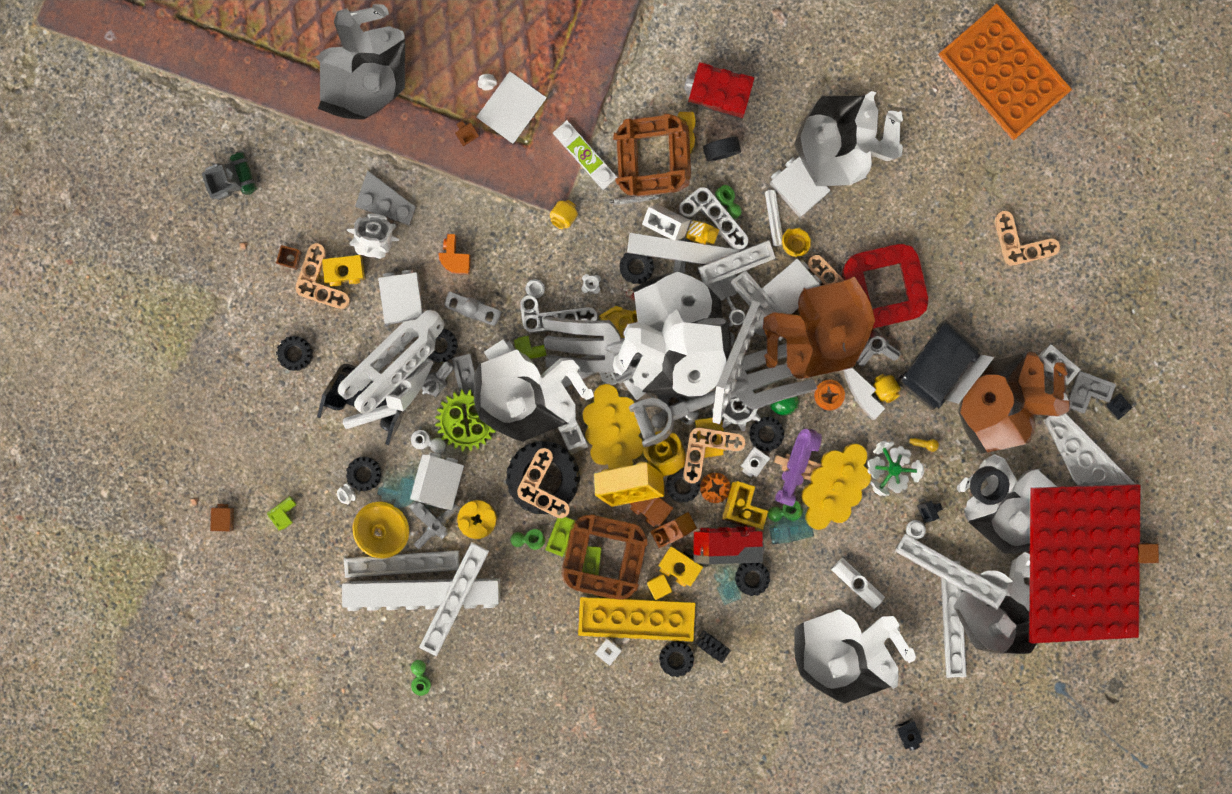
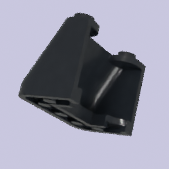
[896,320,980,410]

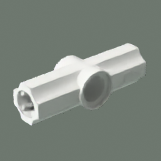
[831,557,885,609]

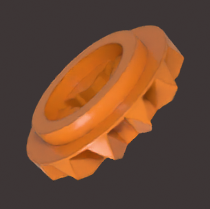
[814,380,845,410]
[700,473,731,503]

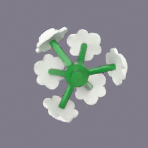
[868,441,924,496]

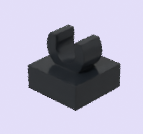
[1105,393,1133,420]
[917,500,943,523]

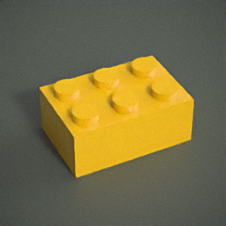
[594,462,664,507]

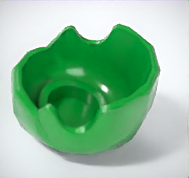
[770,395,800,415]

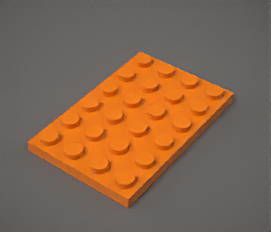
[938,4,1072,141]

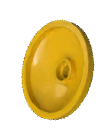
[353,502,409,559]

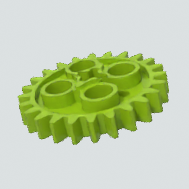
[435,389,496,451]

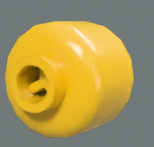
[550,200,578,229]
[873,374,901,403]

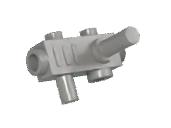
[409,501,459,549]

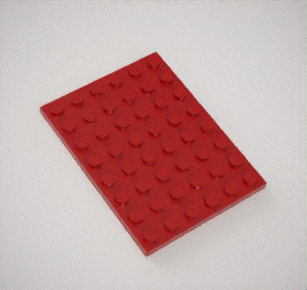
[1029,484,1141,643]

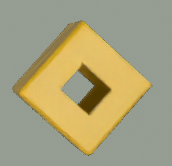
[646,573,672,600]

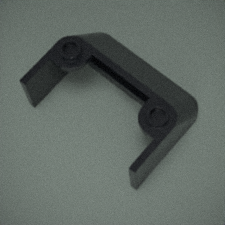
[317,364,406,445]

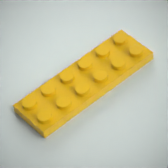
[578,597,695,642]

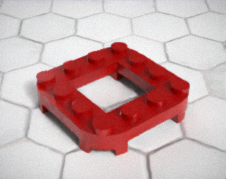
[842,244,928,329]

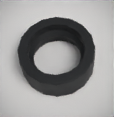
[703,137,741,162]
[970,466,1010,505]

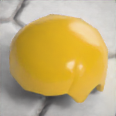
[782,228,811,257]

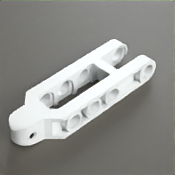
[338,310,444,415]

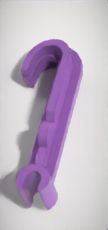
[775,429,822,506]

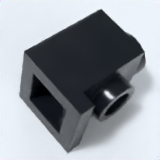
[894,718,923,751]

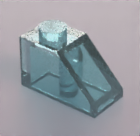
[769,518,814,545]

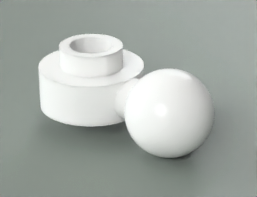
[411,430,446,453]

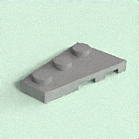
[355,170,416,226]

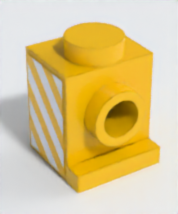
[685,220,719,245]

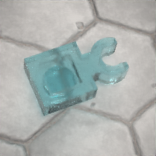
[714,569,742,606]

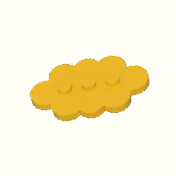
[583,384,644,470]
[801,443,871,530]

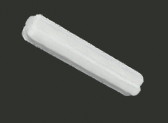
[765,190,783,246]
[343,405,398,429]

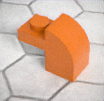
[439,234,471,275]

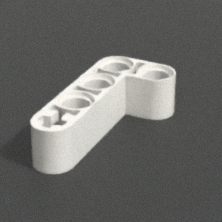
[679,187,748,250]
[521,296,598,333]

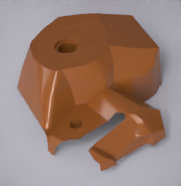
[763,277,875,379]

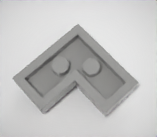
[452,354,475,394]
[1068,371,1116,414]

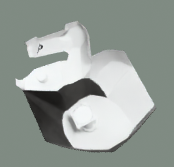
[794,91,903,186]
[957,454,1057,554]

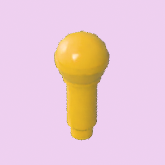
[909,438,939,452]

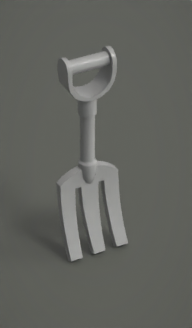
[542,316,726,372]
[629,344,817,447]

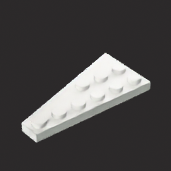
[713,300,762,424]
[1044,414,1135,486]

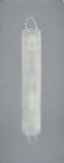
[609,194,663,205]

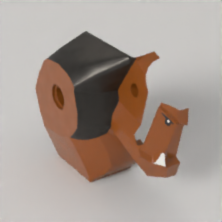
[958,352,1071,454]

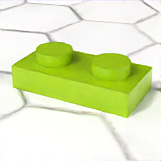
[545,514,575,557]
[582,546,601,576]

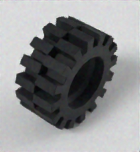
[620,253,654,284]
[423,328,458,363]
[276,336,313,371]
[749,417,784,451]
[346,457,382,491]
[666,468,701,502]
[735,563,770,596]
[694,630,731,663]
[659,641,694,677]

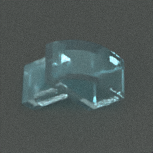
[377,477,415,508]

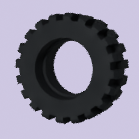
[506,441,580,515]

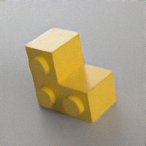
[722,481,768,530]

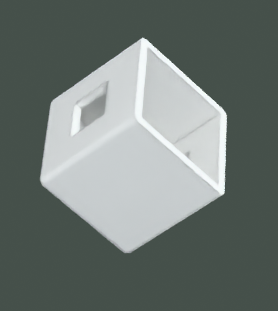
[595,637,622,666]

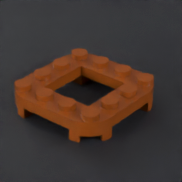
[613,114,691,197]
[562,515,647,600]

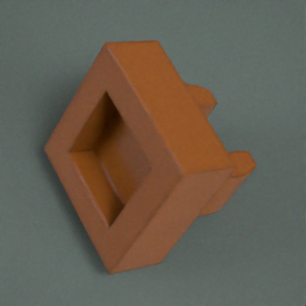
[455,120,479,147]

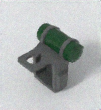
[202,152,258,200]

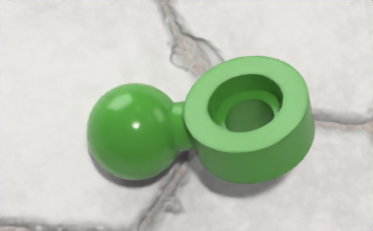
[715,185,742,219]
[768,501,803,522]
[510,529,545,550]
[411,660,431,696]

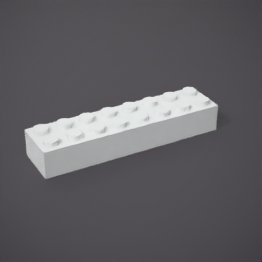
[342,578,501,611]

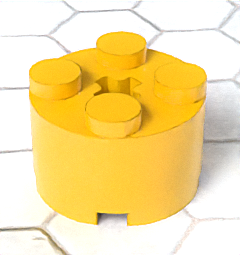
[643,431,686,477]
[457,500,497,539]

